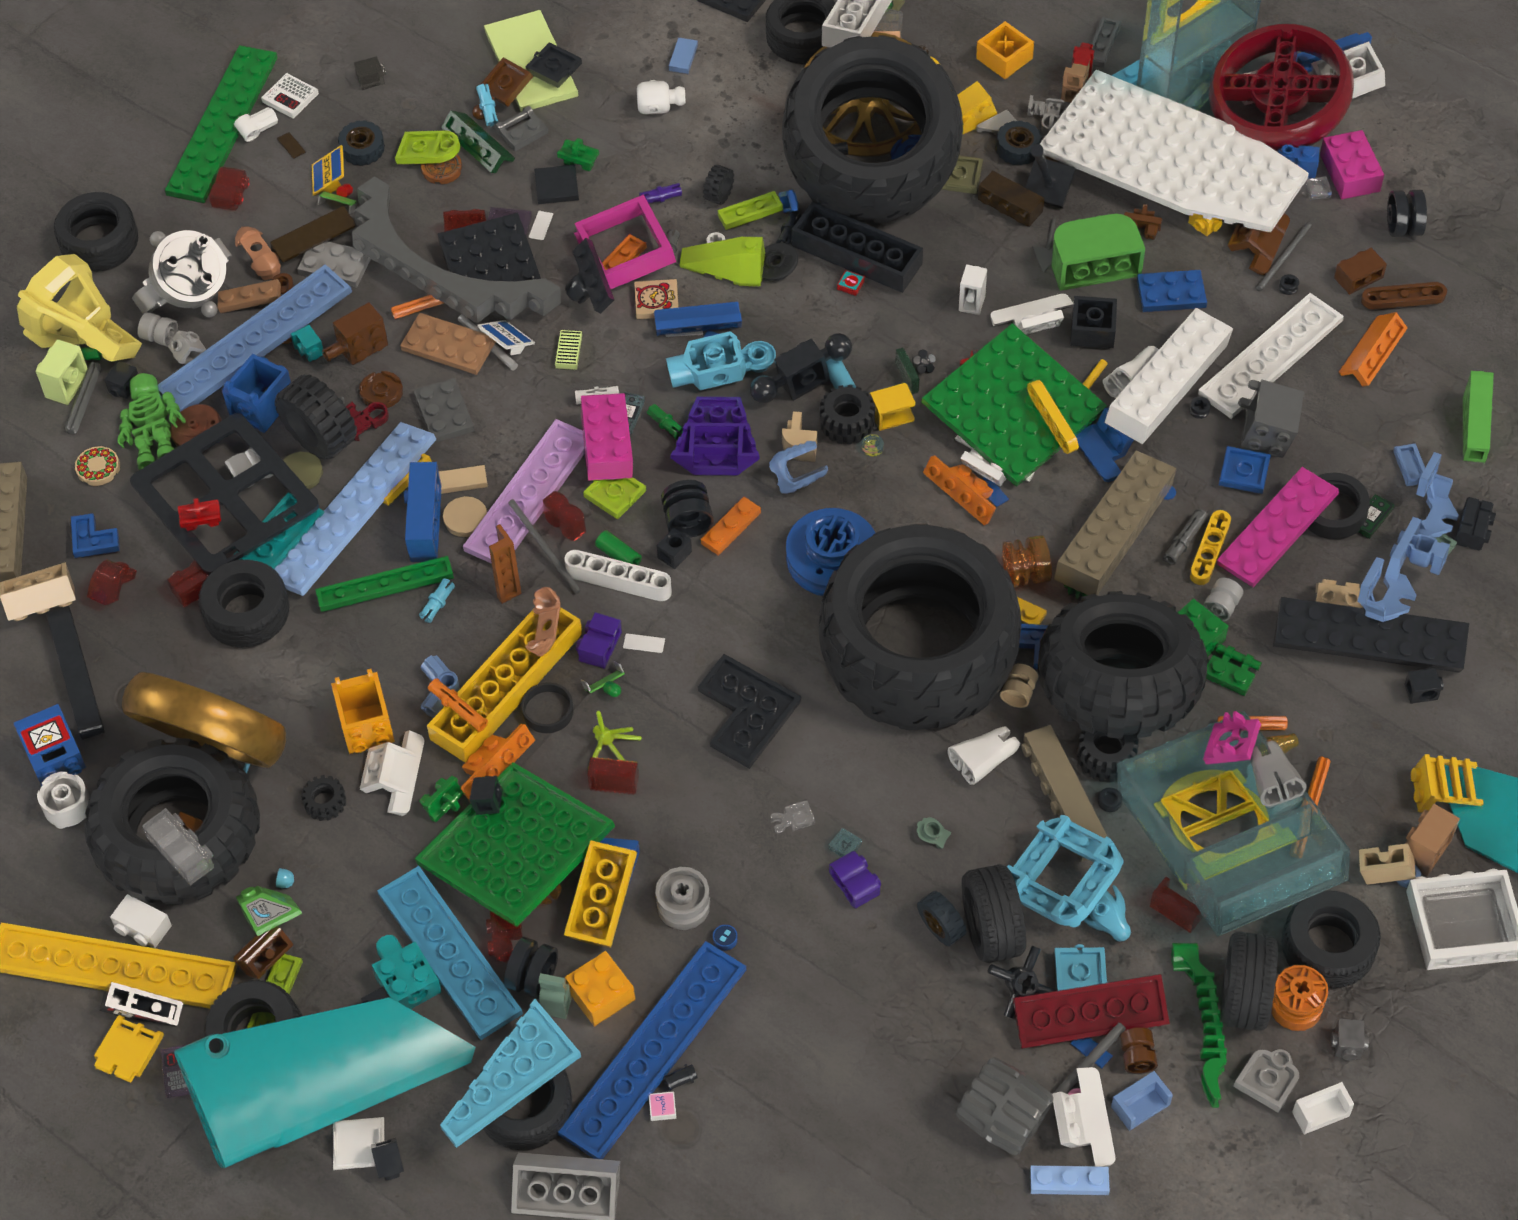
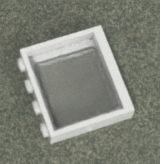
[1406,869,1518,970]

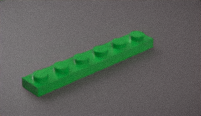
[315,556,454,612]

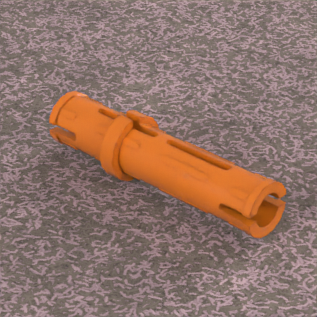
[428,678,488,732]

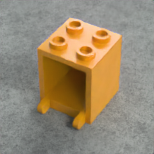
[331,669,395,754]

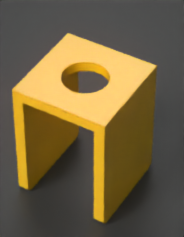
[870,383,915,431]

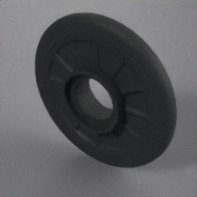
[762,243,799,281]

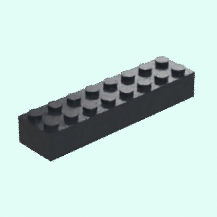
[1273,597,1469,673]

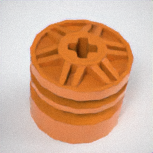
[1271,965,1328,1031]

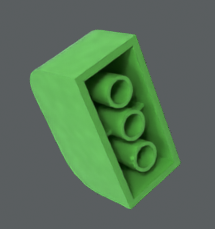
[1051,214,1145,291]

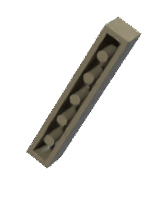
[0,462,27,582]
[1021,725,1108,862]

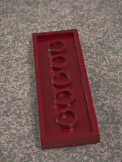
[1013,974,1170,1048]

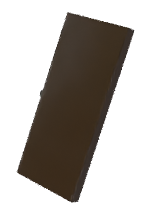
[277,132,306,159]

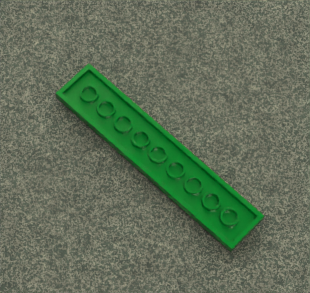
[165,45,278,203]

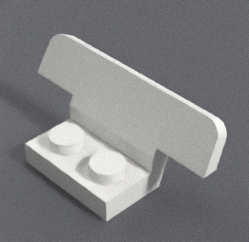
[991,294,1073,335]
[955,435,1035,487]
[360,730,424,816]
[1052,1067,1115,1167]

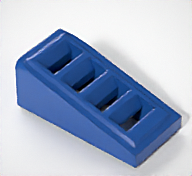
[779,189,799,213]

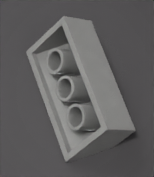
[511,1152,620,1220]

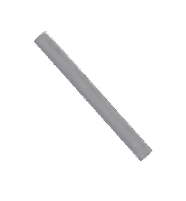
[458,314,518,371]

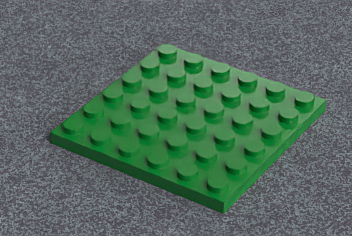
[921,323,1107,487]
[415,762,615,927]

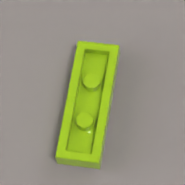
[717,191,783,230]

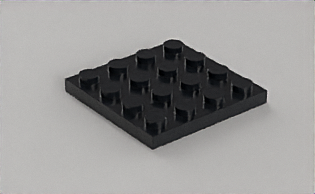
[437,212,541,282]

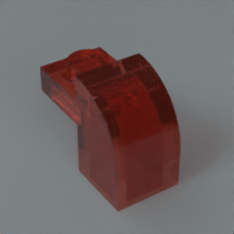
[87,559,137,606]

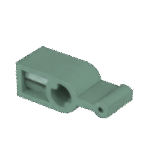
[539,973,572,1019]

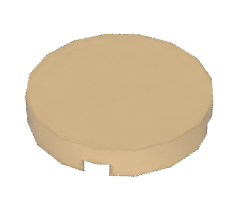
[443,496,487,537]

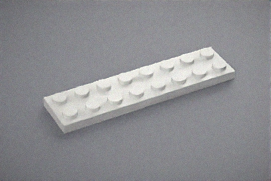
[1198,293,1344,419]

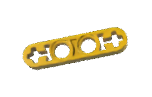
[1027,380,1079,454]
[1190,510,1231,585]

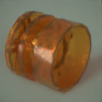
[1002,535,1052,588]

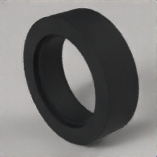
[1308,472,1370,539]

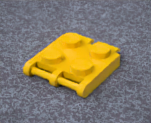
[94,1015,164,1083]

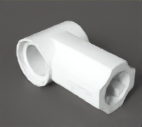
[234,107,278,142]

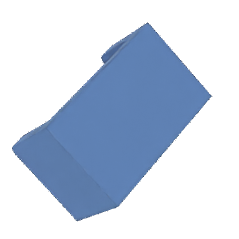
[1111,1071,1173,1131]

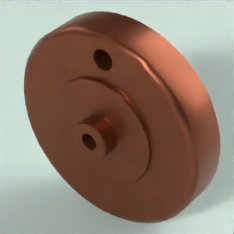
[170,404,222,447]

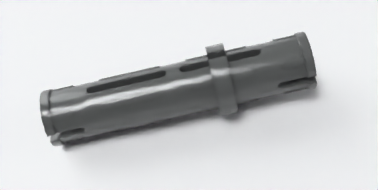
[1163,509,1208,565]

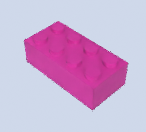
[581,393,633,480]

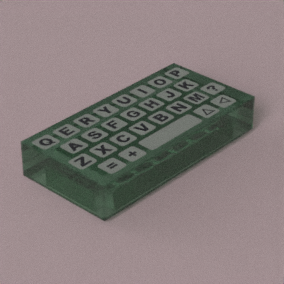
[895,347,920,394]

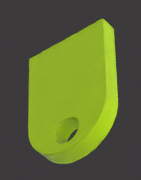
[395,131,460,164]

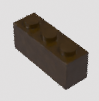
[978,170,1044,227]

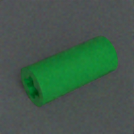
[595,530,642,565]

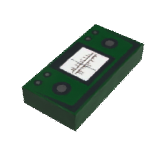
[1359,494,1394,539]

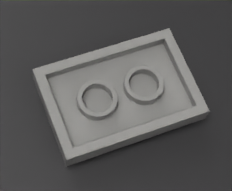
[297,241,371,288]

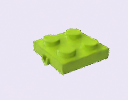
[583,477,646,520]

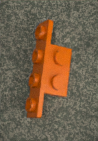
[923,455,996,525]
[461,724,535,803]

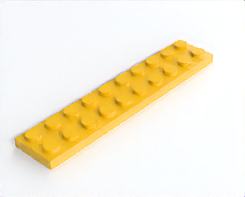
[0,922,237,1008]

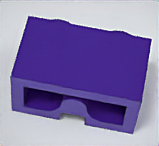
[576,612,622,669]

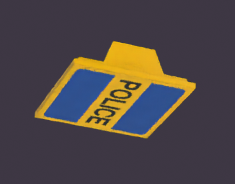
[312,145,344,196]

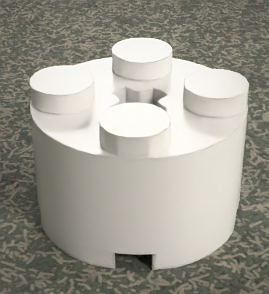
[37,772,90,829]

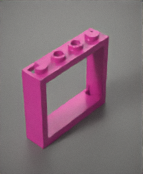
[574,195,676,289]

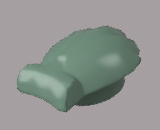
[917,817,951,849]

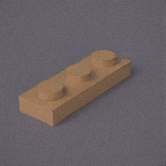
[217,279,281,313]

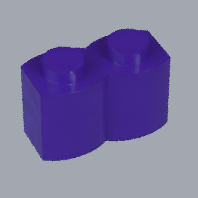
[829,851,881,909]

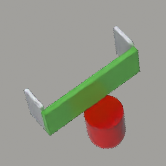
[318,184,357,214]

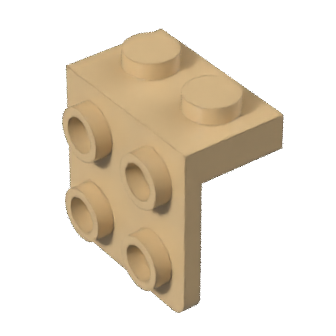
[1315,579,1363,608]

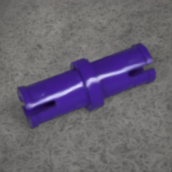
[639,183,682,204]

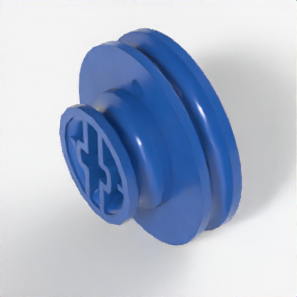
[786,508,875,596]

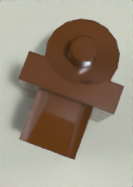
[1124,204,1162,240]

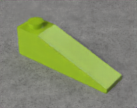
[680,237,765,286]

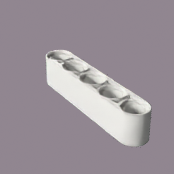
[565,550,672,601]

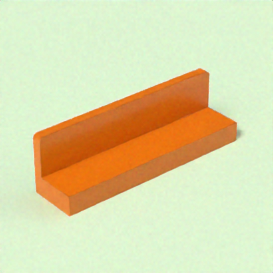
[1339,312,1407,387]

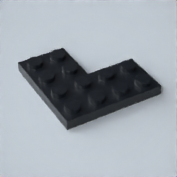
[698,654,801,769]

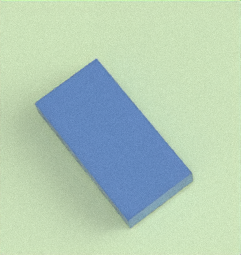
[669,38,698,74]
[1393,443,1425,486]

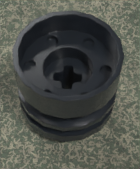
[661,480,714,538]

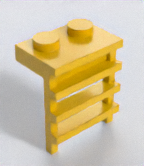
[1411,754,1484,813]

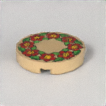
[75,446,120,486]

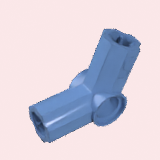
[421,655,460,718]

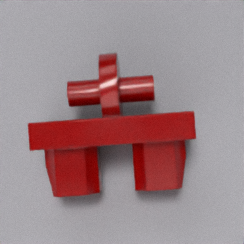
[178,498,221,531]

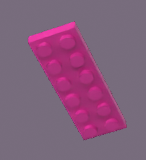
[1217,467,1339,588]

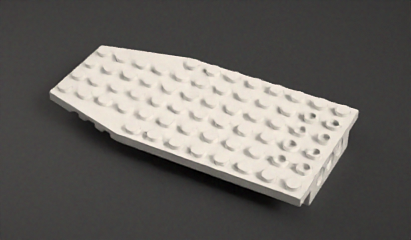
[1040,70,1309,233]

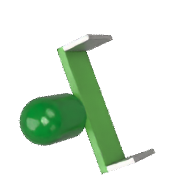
[581,661,625,697]

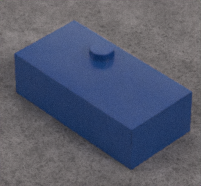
[404,462,442,562]

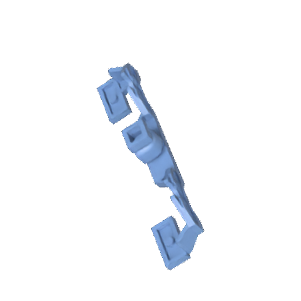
[1357,452,1459,622]

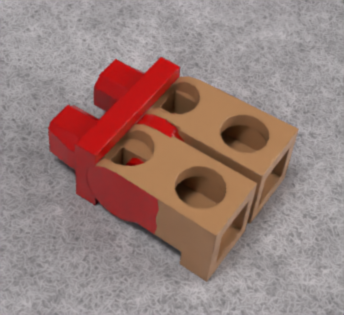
[1061,42,1095,103]

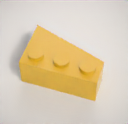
[957,81,997,134]

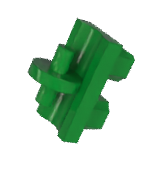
[557,138,599,171]
[419,775,464,822]

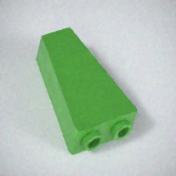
[1463,371,1493,463]

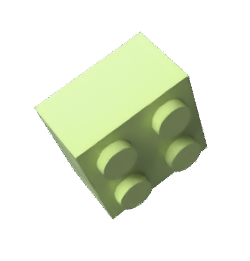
[36,339,88,405]

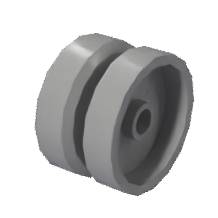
[655,867,710,930]

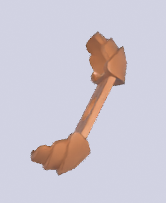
[235,226,281,280]
[525,587,561,656]

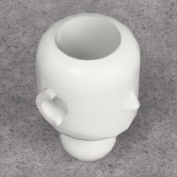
[637,80,686,114]

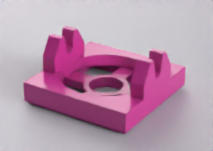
[1203,711,1261,765]

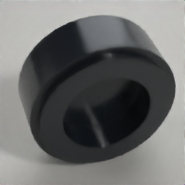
[1098,787,1122,812]

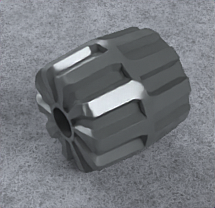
[956,1057,1054,1155]

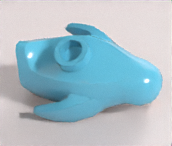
[1083,885,1131,942]

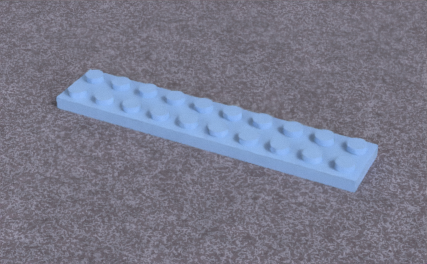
[275,422,436,596]

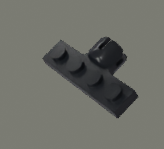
[565,238,615,314]

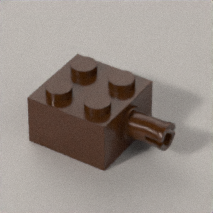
[322,302,388,365]

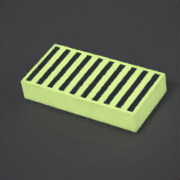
[555,330,582,370]

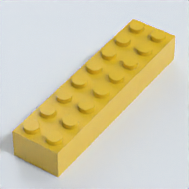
[427,608,582,763]

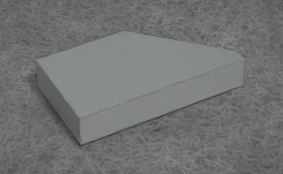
[976,110,1017,135]

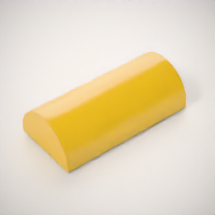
[564,840,637,948]

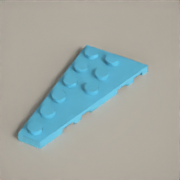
[440,999,581,1148]

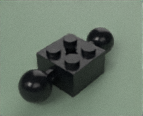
[750,333,852,403]

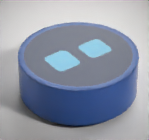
[713,925,738,950]

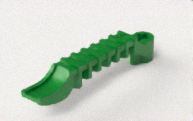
[1171,943,1227,1108]

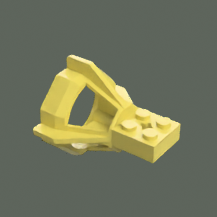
[17,254,142,361]

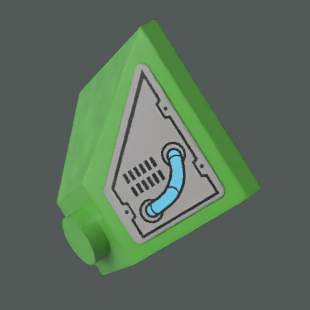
[236,886,302,936]

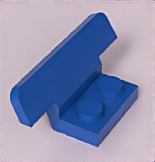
[1076,408,1134,482]

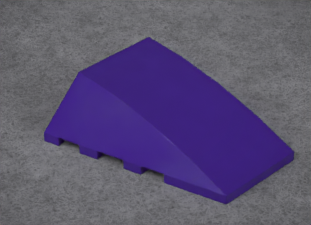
[671,397,760,475]

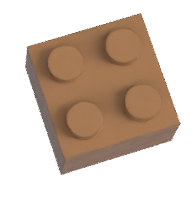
[1405,804,1460,876]

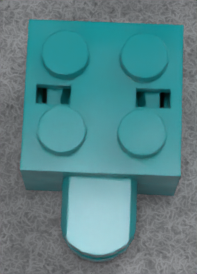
[371,935,442,1009]

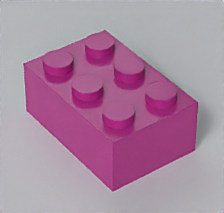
[1320,130,1384,200]

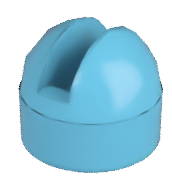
[276,868,294,888]

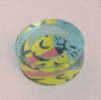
[862,434,884,457]

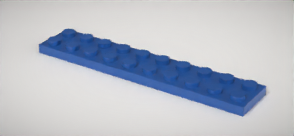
[558,941,746,1159]

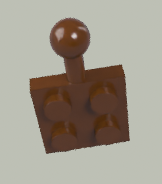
[472,57,533,120]

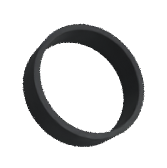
[521,682,574,733]

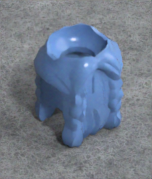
[769,441,828,494]

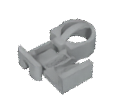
[1027,95,1064,135]

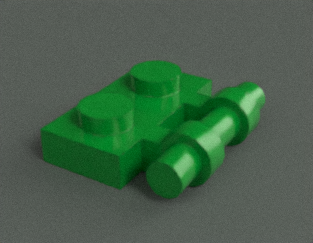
[1206,643,1262,696]

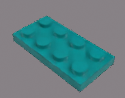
[234,492,324,569]

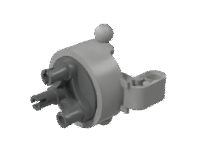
[132,230,232,317]

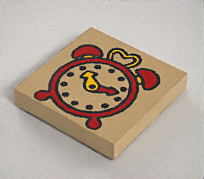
[635,279,678,319]

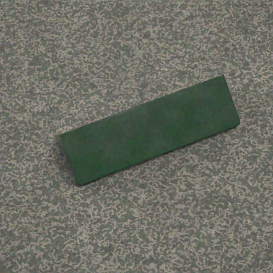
[441,110,515,173]

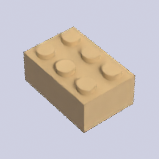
[0,562,76,621]

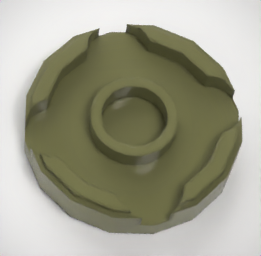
[283,452,323,490]

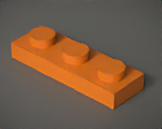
[701,497,761,556]

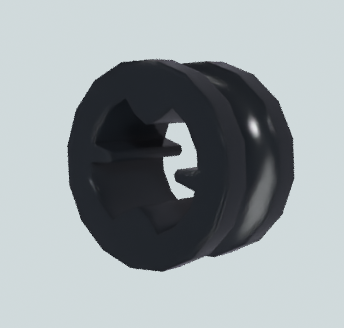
[1279,274,1299,295]
[1190,397,1211,419]

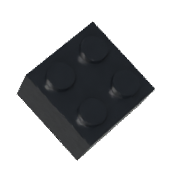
[1070,296,1117,348]

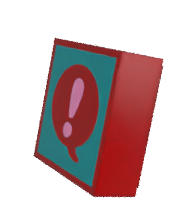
[837,270,865,296]

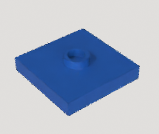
[1219,446,1271,494]

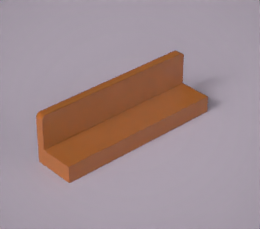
[489,524,522,604]

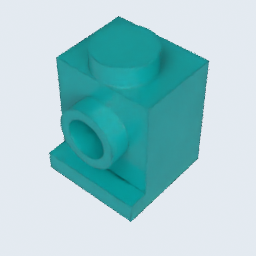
[291,325,323,362]

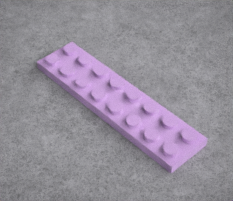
[463,419,585,564]

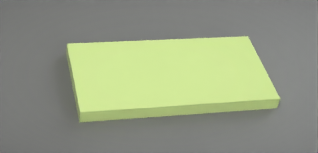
[484,10,578,112]

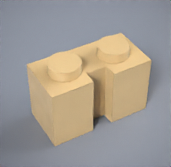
[1359,844,1416,885]

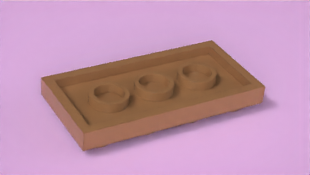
[400,313,496,375]

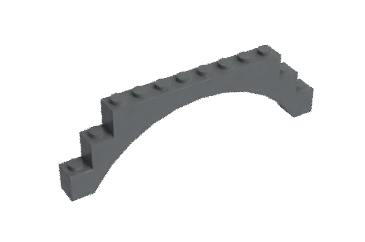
[352,176,561,323]

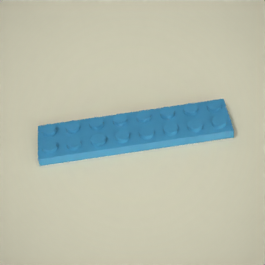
[377,866,523,1040]

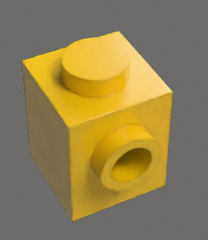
[1188,213,1223,236]

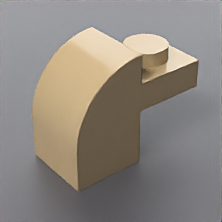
[782,412,817,462]

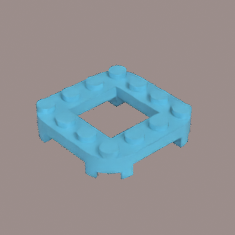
[1007,815,1124,927]

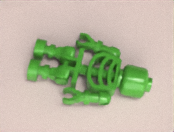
[117,373,186,470]

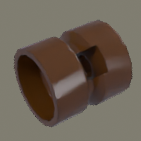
[1120,1028,1158,1074]

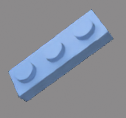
[1030,1166,1110,1195]

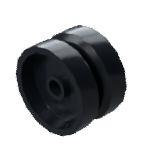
[1387,189,1427,237]
[504,936,558,999]

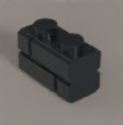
[1455,497,1496,551]

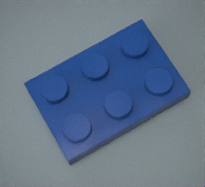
[1137,270,1207,312]

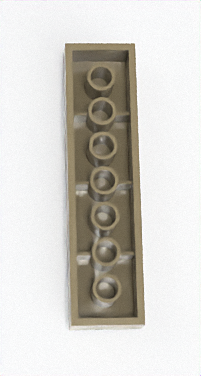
[1054,450,1176,595]

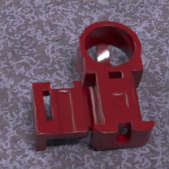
[345,402,389,441]

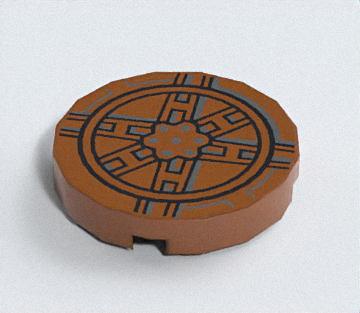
[421,154,462,184]

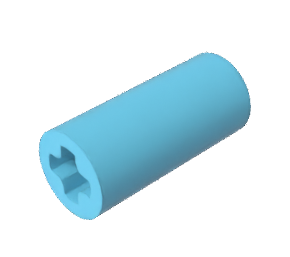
[826,359,856,389]

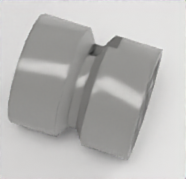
[138,312,178,347]
[1203,578,1243,621]

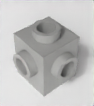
[168,330,206,364]

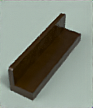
[270,206,356,262]

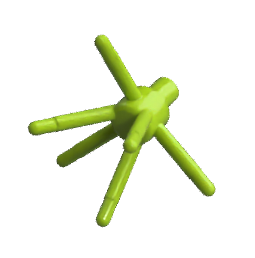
[588,711,642,771]

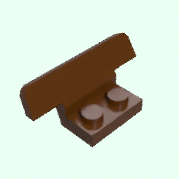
[1227,213,1290,276]

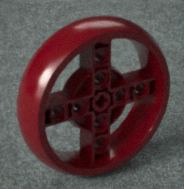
[1209,24,1354,152]

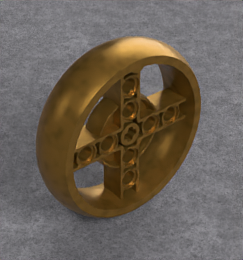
[122,672,286,768]

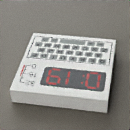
[261,73,319,119]

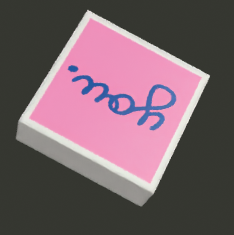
[649,1092,676,1121]

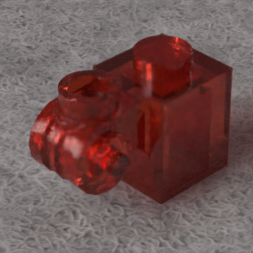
[486,911,523,962]

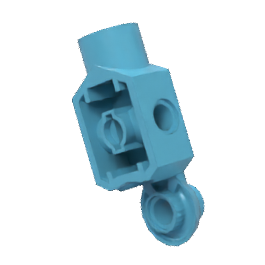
[666,331,776,390]

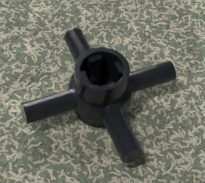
[987,945,1056,1019]

